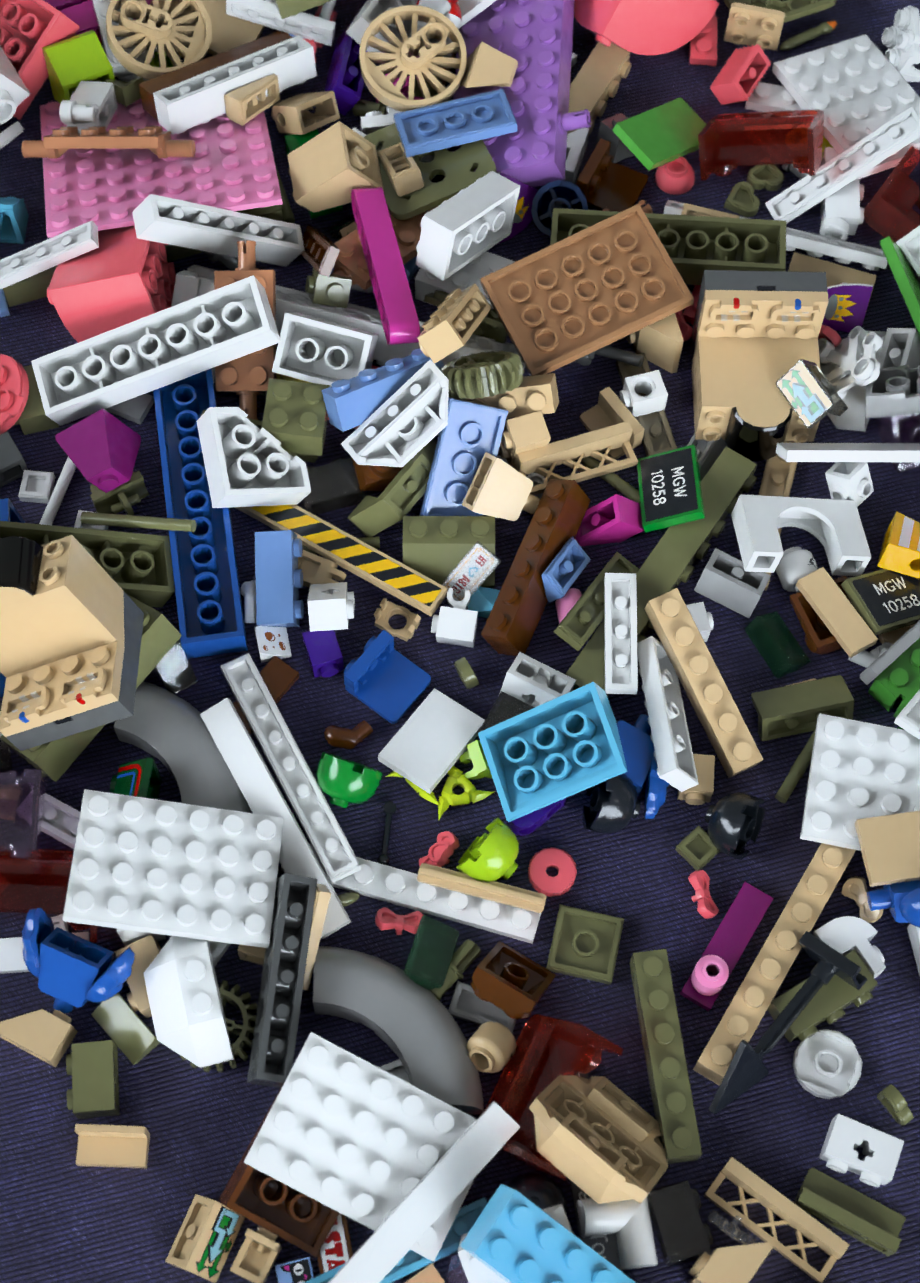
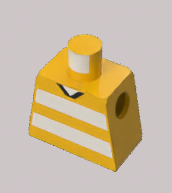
[877,512,920,579]

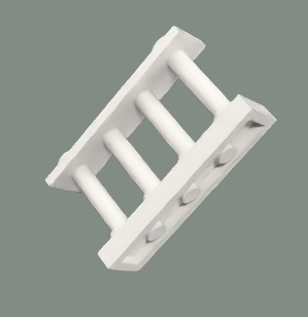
[226,0,336,46]

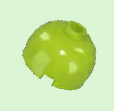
[456,818,519,882]

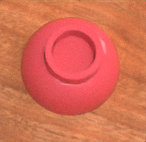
[655,157,695,195]

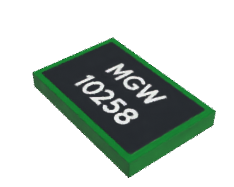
[637,444,705,533]

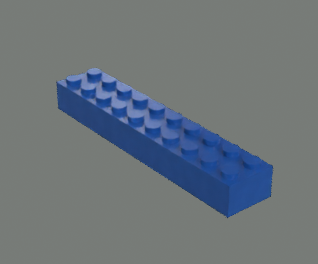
[153,368,248,659]

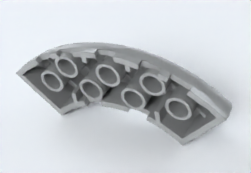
[865,365,920,418]
[114,681,251,813]
[313,946,484,1115]

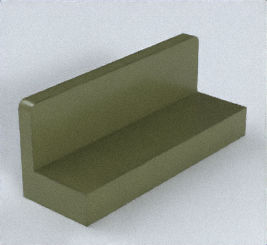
[751,675,854,741]
[794,1168,905,1257]

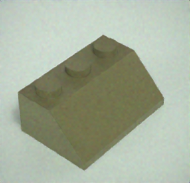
[403,516,495,588]

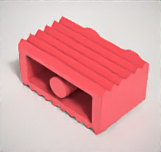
[710,44,771,105]

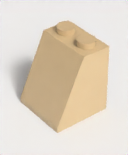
[287,121,384,213]

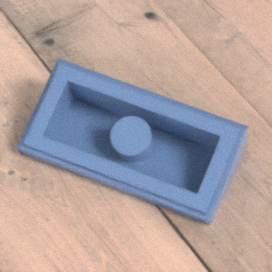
[541,536,591,602]

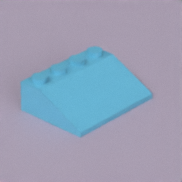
[478,682,628,822]

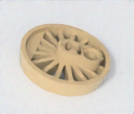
[106,0,212,80]
[359,5,467,112]

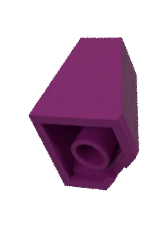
[55,409,141,493]

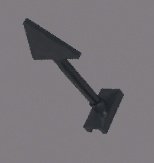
[709,931,867,1115]

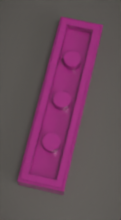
[680,882,774,1012]

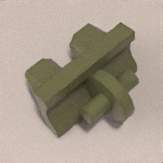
[90,471,149,515]

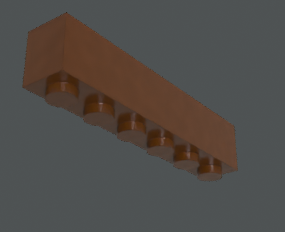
[139,31,292,121]
[481,479,591,656]

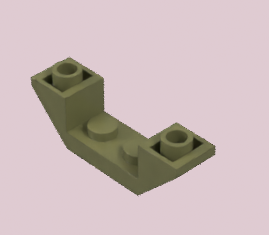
[348,437,438,537]

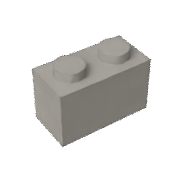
[694,548,771,618]

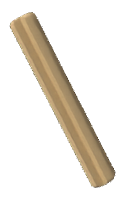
[417,863,546,913]

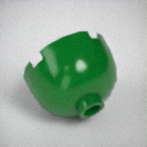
[317,752,383,808]

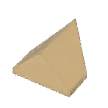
[460,42,518,88]

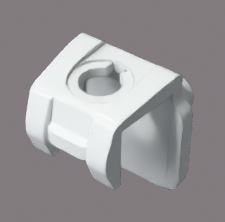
[882,5,920,82]

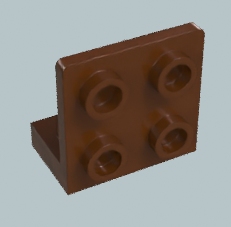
[577,139,649,212]

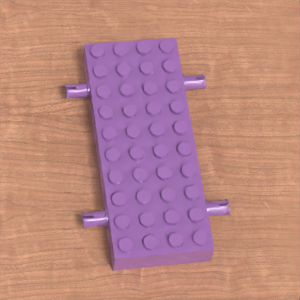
[447,0,591,187]

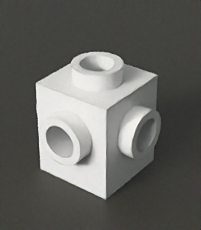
[825,462,874,507]

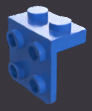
[343,630,431,724]

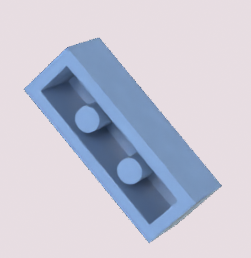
[255,530,304,628]

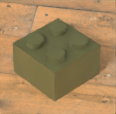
[261,378,330,456]

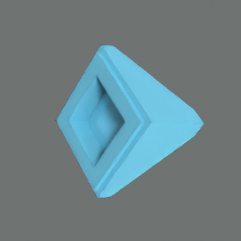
[467,586,500,618]

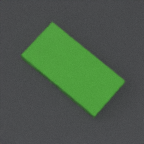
[612,97,717,171]
[880,236,920,336]

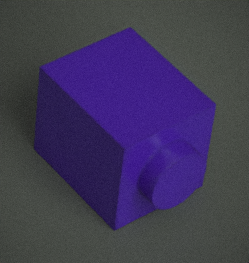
[302,630,344,678]

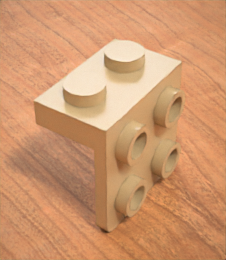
[724,2,785,51]

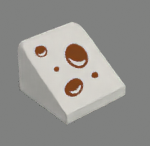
[254,626,292,663]

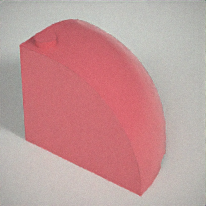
[574,0,720,56]
[47,226,176,343]

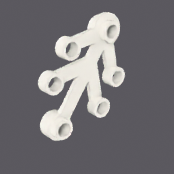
[818,326,883,403]

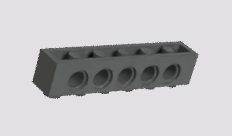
[247,873,317,1088]

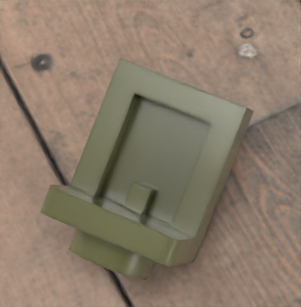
[305,268,352,308]

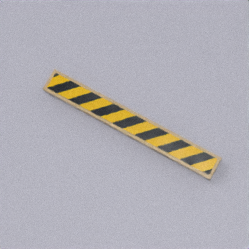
[235,505,448,617]

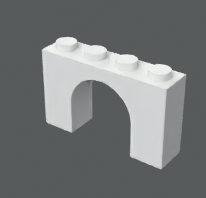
[731,494,872,576]

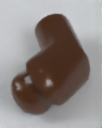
[324,720,373,750]

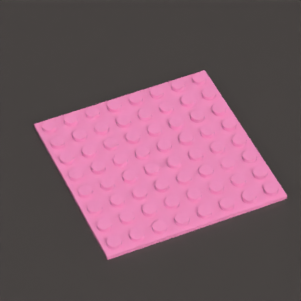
[40,99,283,238]

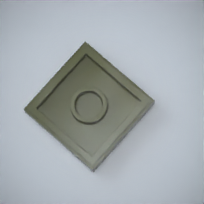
[546,905,624,985]

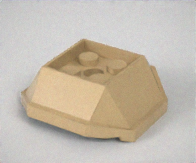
[529,1075,668,1204]

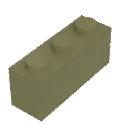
[767,950,878,1043]

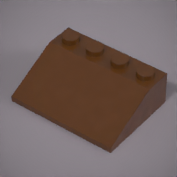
[218,1088,340,1257]

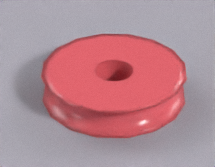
[528,847,577,897]

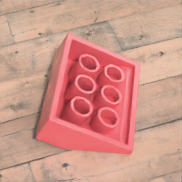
[0,0,80,120]

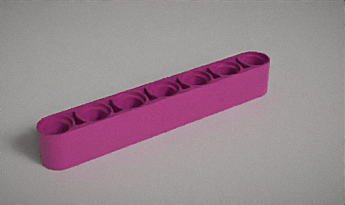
[351,187,420,345]

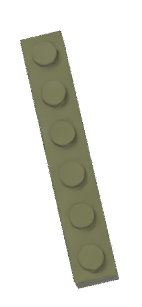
[629,949,702,1164]

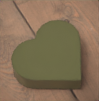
[746,157,784,191]
[724,181,760,217]
[876,1084,914,1126]

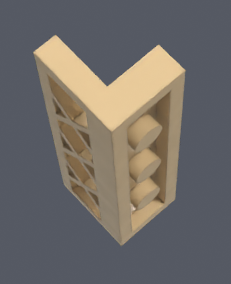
[513,421,638,495]
[704,1157,849,1283]

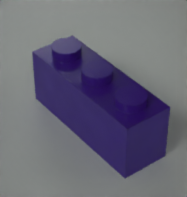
[324,22,367,115]

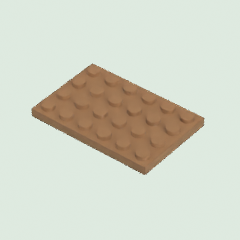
[480,204,694,376]

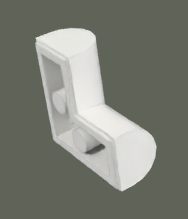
[577,1196,658,1270]

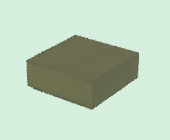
[675,825,720,870]

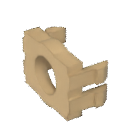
[374,598,421,642]

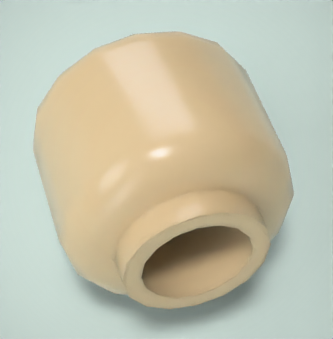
[466,1021,517,1073]

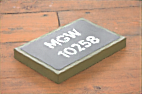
[841,569,920,636]

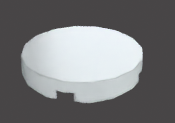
[793,1029,862,1099]

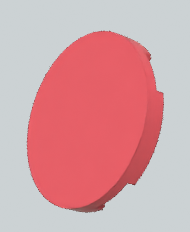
[0,354,29,435]

